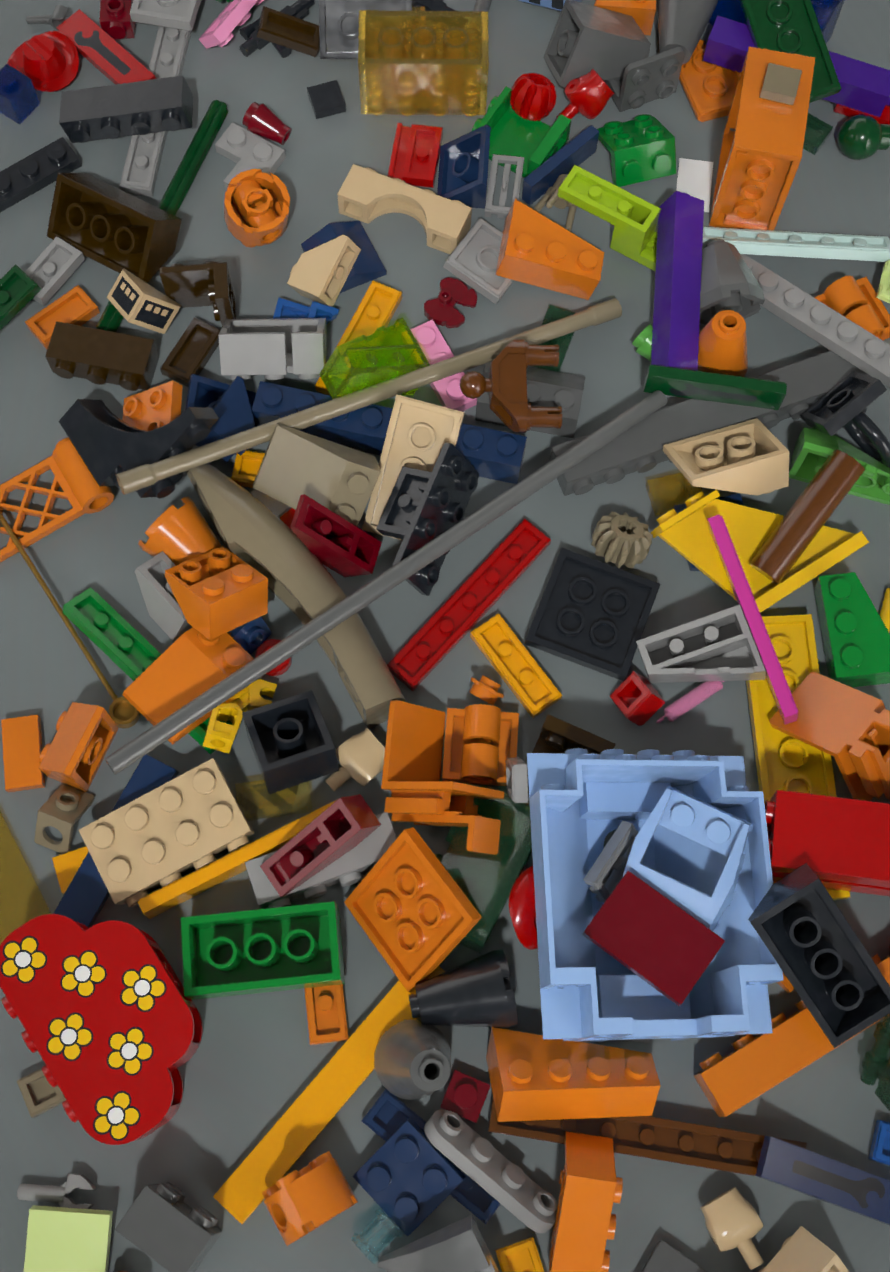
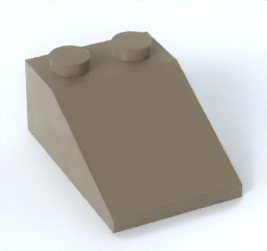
[253,423,381,527]

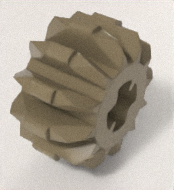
[591,511,653,569]

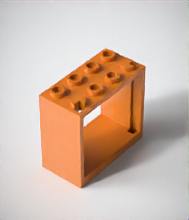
[709,47,815,230]

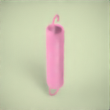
[656,681,724,723]

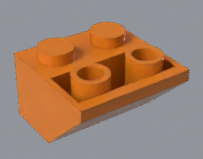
[165,546,268,640]

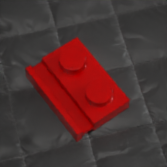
[388,123,443,188]

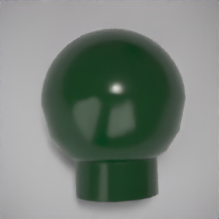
[838,114,890,160]

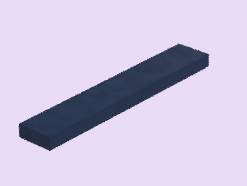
[53,754,179,928]

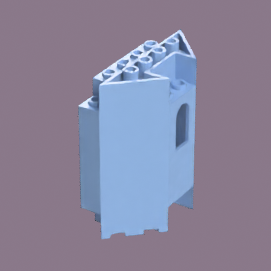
[527,748,783,1043]

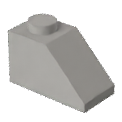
[135,551,192,641]

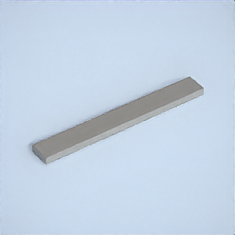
[119,26,192,197]

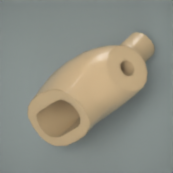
[325,728,385,792]
[700,1187,764,1270]

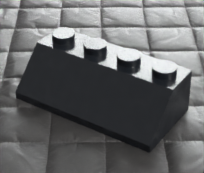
[748,863,890,1048]

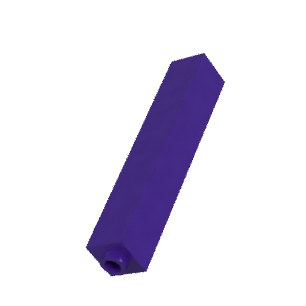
[702,15,890,117]
[651,191,704,371]

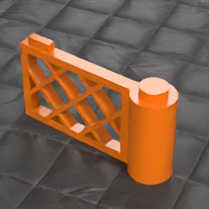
[0,437,114,563]

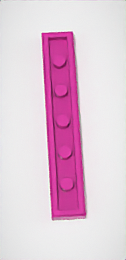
[708,514,799,725]

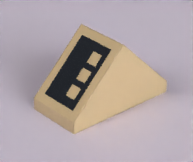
[107,269,181,334]

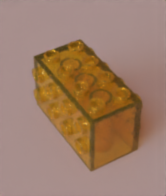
[358,10,489,116]

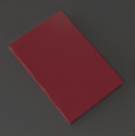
[582,871,725,1007]

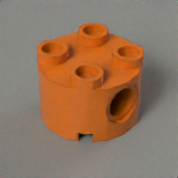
[224,169,290,248]
[262,1151,358,1246]

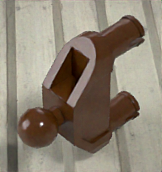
[459,339,562,433]

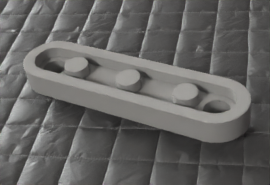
[424,1109,558,1233]

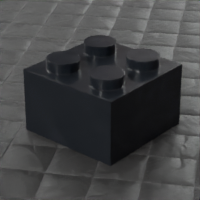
[242,690,339,795]

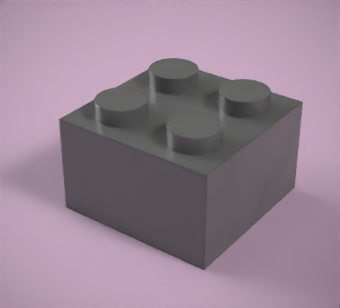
[115,1182,222,1272]

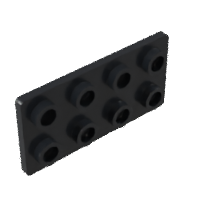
[376,442,479,596]

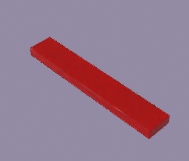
[387,519,551,691]

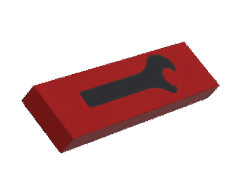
[56,9,156,84]

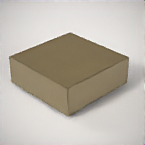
[759,63,802,105]
[17,1069,66,1118]

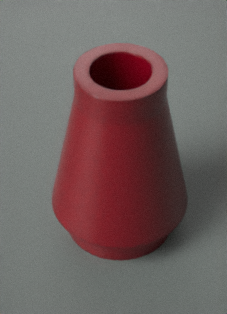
[242,102,292,145]

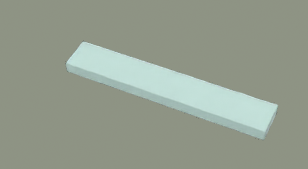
[702,227,890,262]

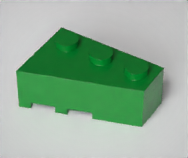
[814,572,890,687]

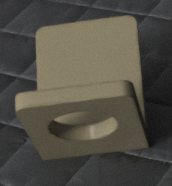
[34,784,94,854]

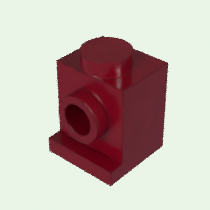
[99,0,136,39]

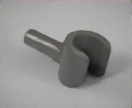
[26,5,70,30]

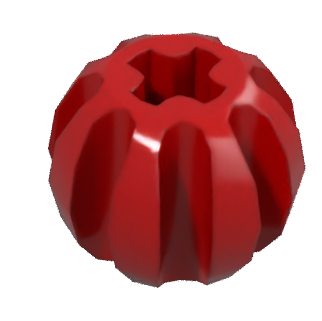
[510,73,557,121]

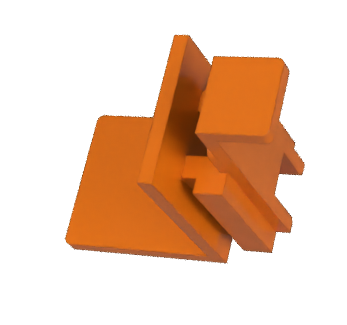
[769,672,890,801]
[381,700,504,855]

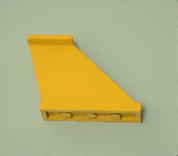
[650,490,869,613]

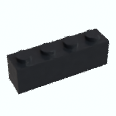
[59,75,193,143]

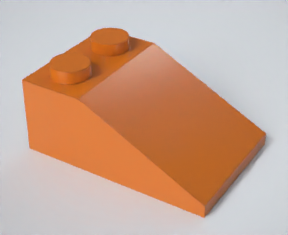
[123,627,254,745]

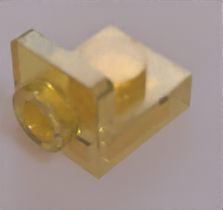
[645,472,702,516]

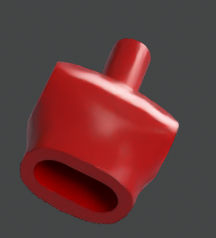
[556,69,614,119]

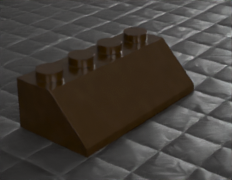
[47,173,182,283]

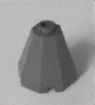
[700,240,765,325]

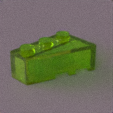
[319,317,430,399]

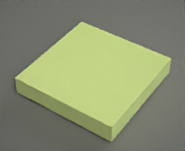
[24,1205,113,1272]

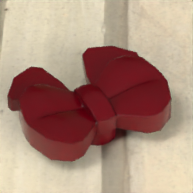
[424,277,477,328]

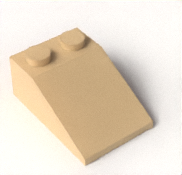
[663,418,789,496]

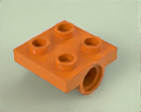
[814,275,890,340]
[122,380,183,431]
[442,704,519,786]

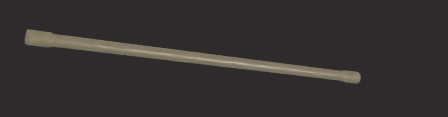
[116,298,622,495]

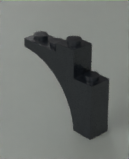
[59,399,219,498]

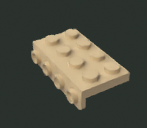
[79,758,255,908]

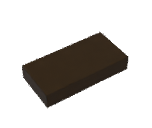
[257,6,320,57]
[160,317,220,387]

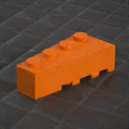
[486,1027,661,1122]

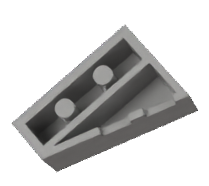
[636,604,766,683]

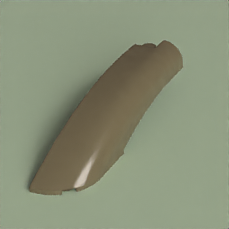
[186,463,406,729]

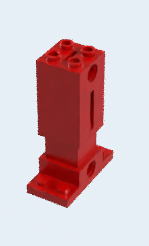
[765,790,890,897]

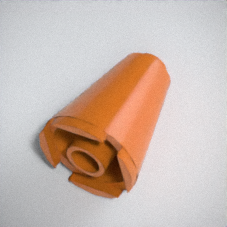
[698,310,748,377]
[138,496,222,566]

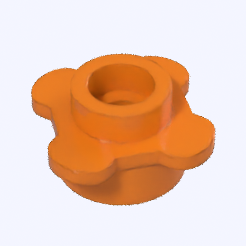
[469,675,504,706]

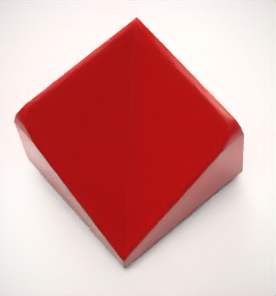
[610,671,666,726]

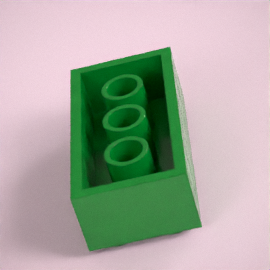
[181,901,345,1000]

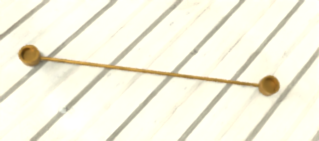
[0,512,140,729]

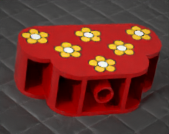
[0,914,203,1145]

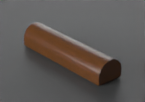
[749,450,865,585]

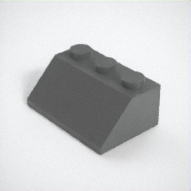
[475,361,585,438]

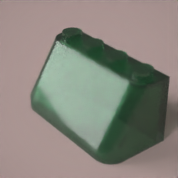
[436,785,532,954]

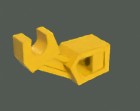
[203,679,277,754]

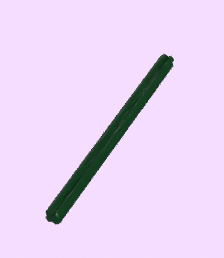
[96,100,228,332]

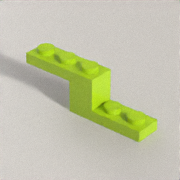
[558,165,661,272]

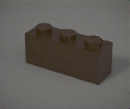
[45,321,159,391]

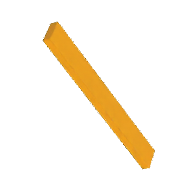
[213,966,445,1224]

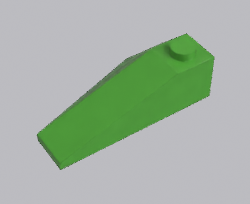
[789,427,890,505]

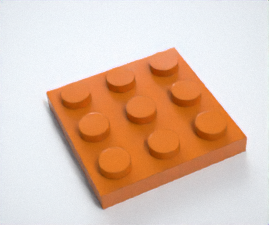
[344,827,482,992]

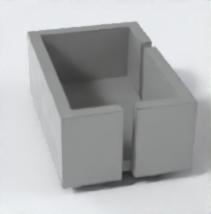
[218,318,328,380]

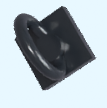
[800,371,890,467]

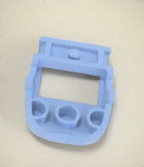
[622,786,754,931]

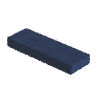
[522,125,599,206]

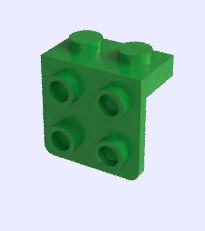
[597,114,676,187]

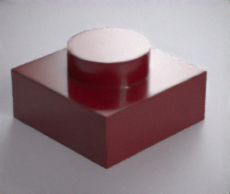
[440,1070,491,1123]

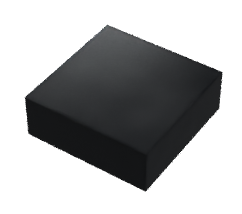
[307,80,346,119]

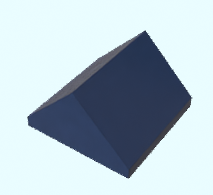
[437,125,491,209]

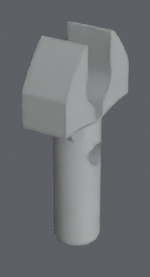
[17,1174,96,1209]

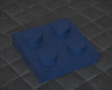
[352,1117,466,1237]

